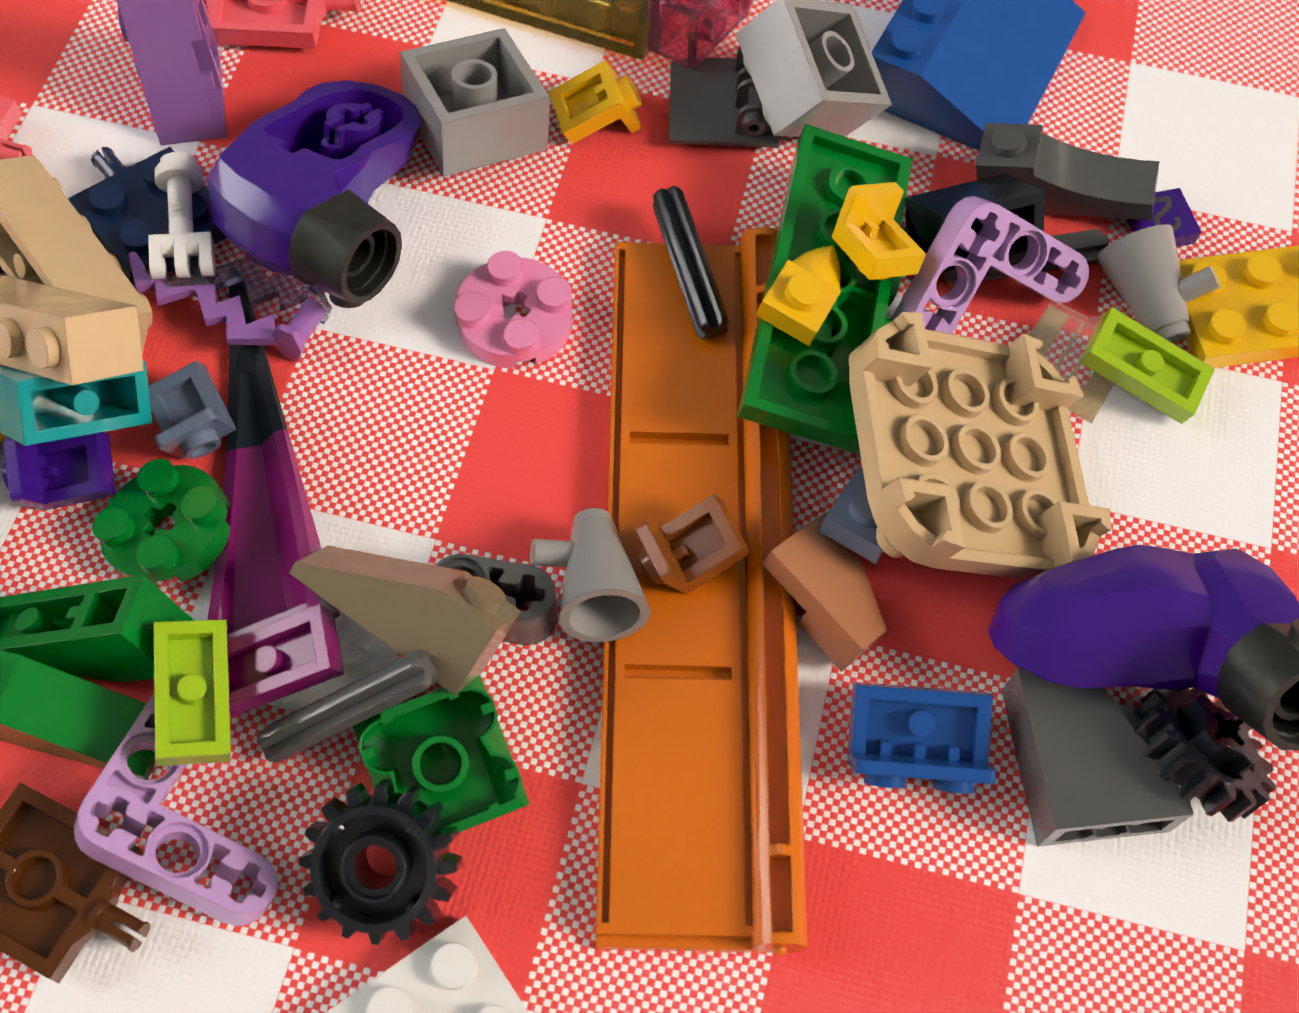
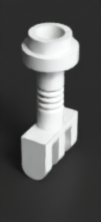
[148,152,215,280]

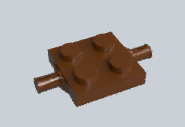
[0,782,151,984]

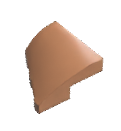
[762,511,888,672]

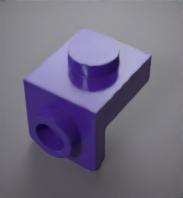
[2,432,116,510]

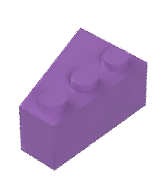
[117,0,228,146]

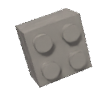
[735,0,892,137]
[400,28,550,177]

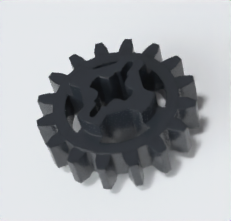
[1133,688,1276,822]

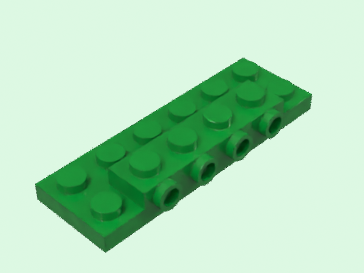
[737,124,912,454]

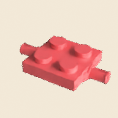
[204,0,361,49]

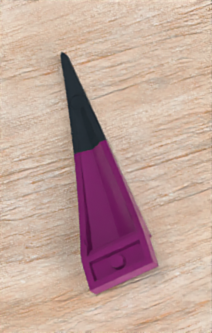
[207,269,344,718]

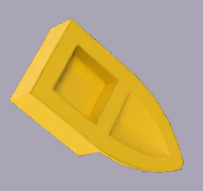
[755,245,842,346]

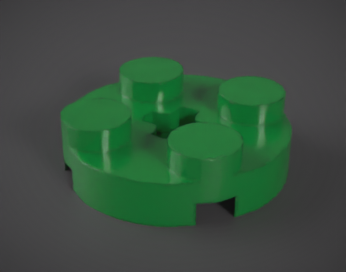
[92,459,231,587]

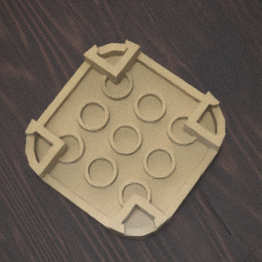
[848,312,1111,579]

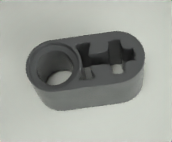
[435,554,557,645]

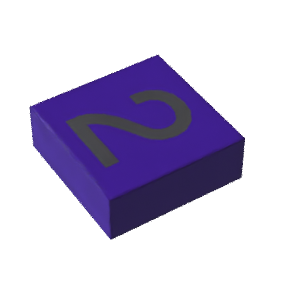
[1127,188,1201,247]

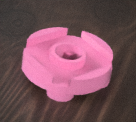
[454,251,572,368]

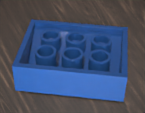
[871,0,1086,151]

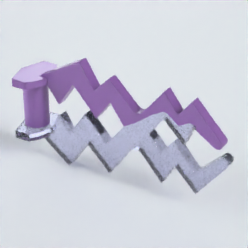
[128,228,332,362]

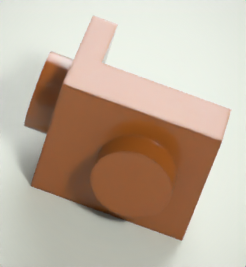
[635,494,752,594]

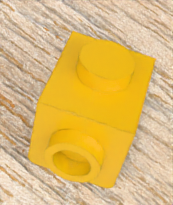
[832,182,926,280]

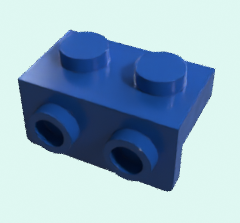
[847,682,996,794]

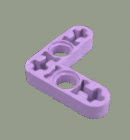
[892,196,1089,334]
[74,693,278,926]

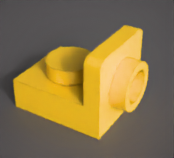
[549,60,642,144]

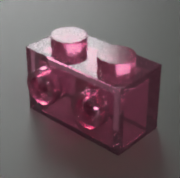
[648,0,753,69]

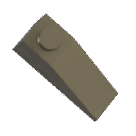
[289,546,521,695]

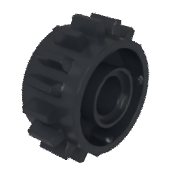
[298,779,463,945]

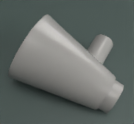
[1096,224,1221,343]
[530,508,650,642]

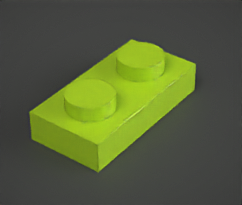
[1079,307,1215,424]
[154,620,231,767]

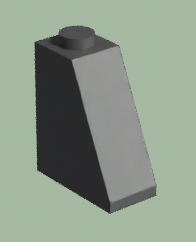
[1001,667,1194,847]

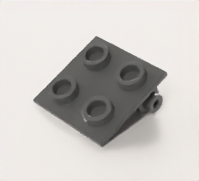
[669,46,779,148]

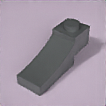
[976,123,1160,220]

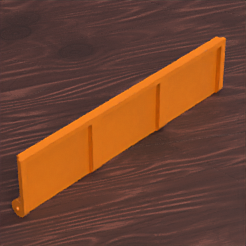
[596,227,808,956]

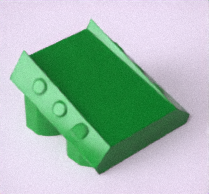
[352,675,530,832]

